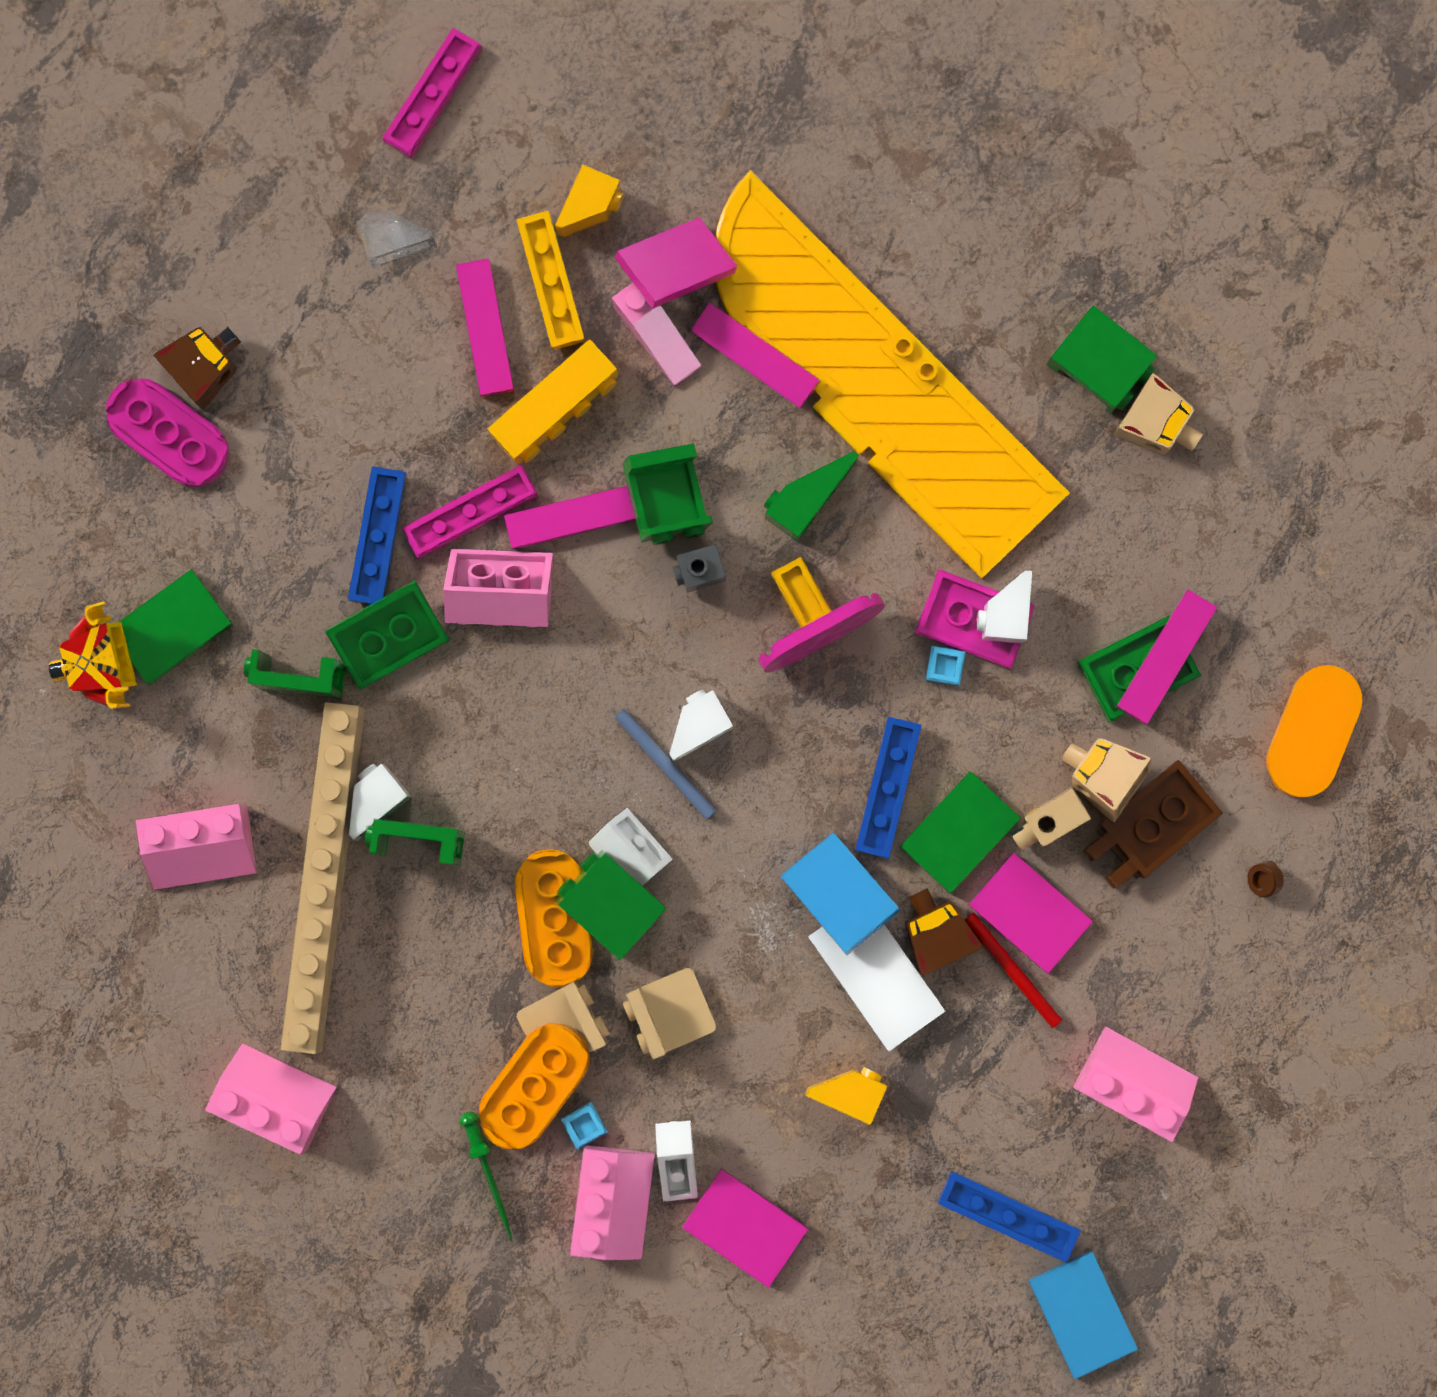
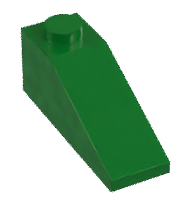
[764,451,859,542]

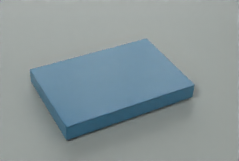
[781,832,900,955]
[1028,1250,1138,1379]

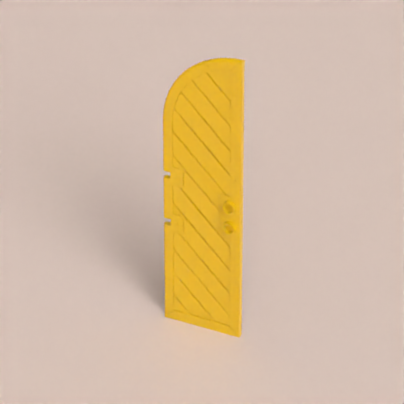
[715,171,1070,579]

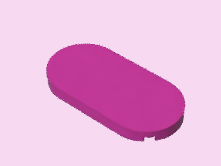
[106,379,229,487]
[758,593,885,673]

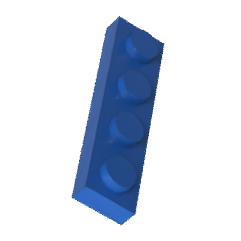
[348,466,407,605]
[855,716,922,859]
[937,1170,1081,1263]

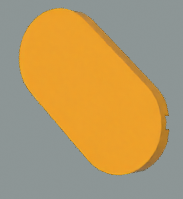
[1266,665,1362,798]
[515,849,593,988]
[479,1023,590,1149]

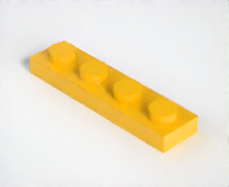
[516,211,585,350]

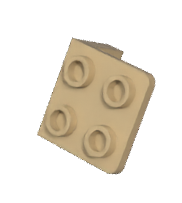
[623,968,716,1059]
[517,981,610,1052]

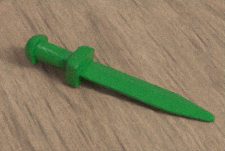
[459,1112,513,1241]

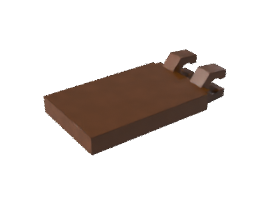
[1082,760,1223,889]

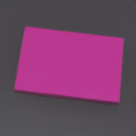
[615,217,737,309]
[914,569,1035,670]
[968,853,1093,974]
[682,1168,808,1288]

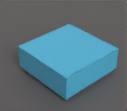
[925,646,965,686]
[561,1101,608,1150]

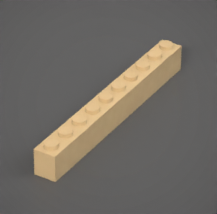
[280,702,365,1054]

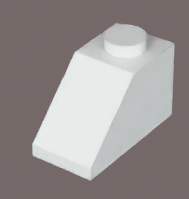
[977,570,1032,644]
[670,689,733,762]
[349,764,412,841]
[655,1121,698,1202]

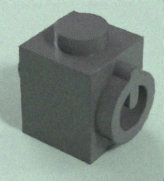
[672,544,726,593]

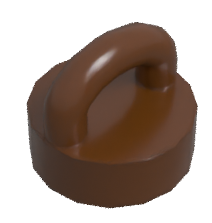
[1247,861,1284,898]

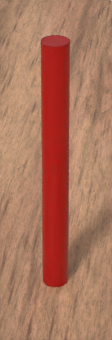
[964,912,1062,1028]

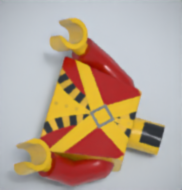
[49,601,137,709]

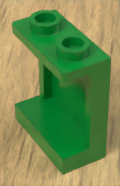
[1046,305,1158,414]
[622,443,713,545]
[244,649,346,699]
[365,819,465,866]
[556,850,667,960]

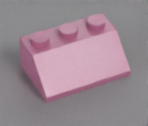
[443,549,553,627]
[136,804,257,890]
[1073,1026,1198,1142]
[205,1043,337,1155]
[570,1145,655,1260]

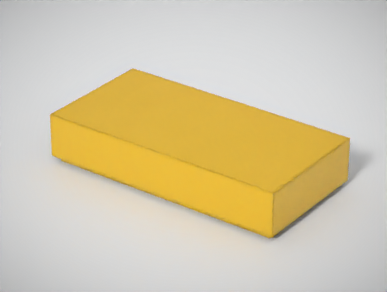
[771,557,831,628]

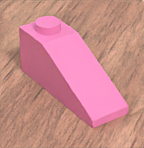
[612,282,701,387]

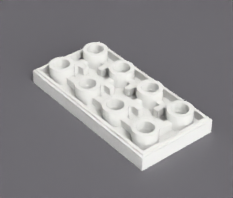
[808,925,945,1051]

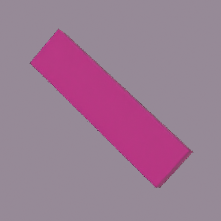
[382,28,482,159]
[456,258,514,398]
[690,302,821,408]
[402,464,538,559]
[504,486,636,550]
[1116,590,1217,725]

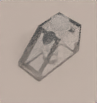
[356,210,437,268]

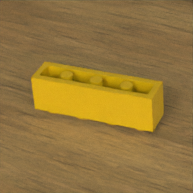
[487,339,618,465]

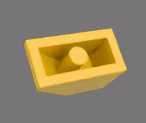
[555,164,624,237]
[805,1067,887,1125]

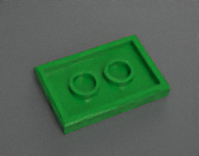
[119,569,233,685]
[325,580,449,690]
[1077,615,1202,723]
[899,771,1021,894]

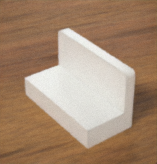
[589,808,673,886]

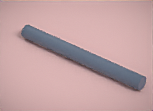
[615,709,716,820]

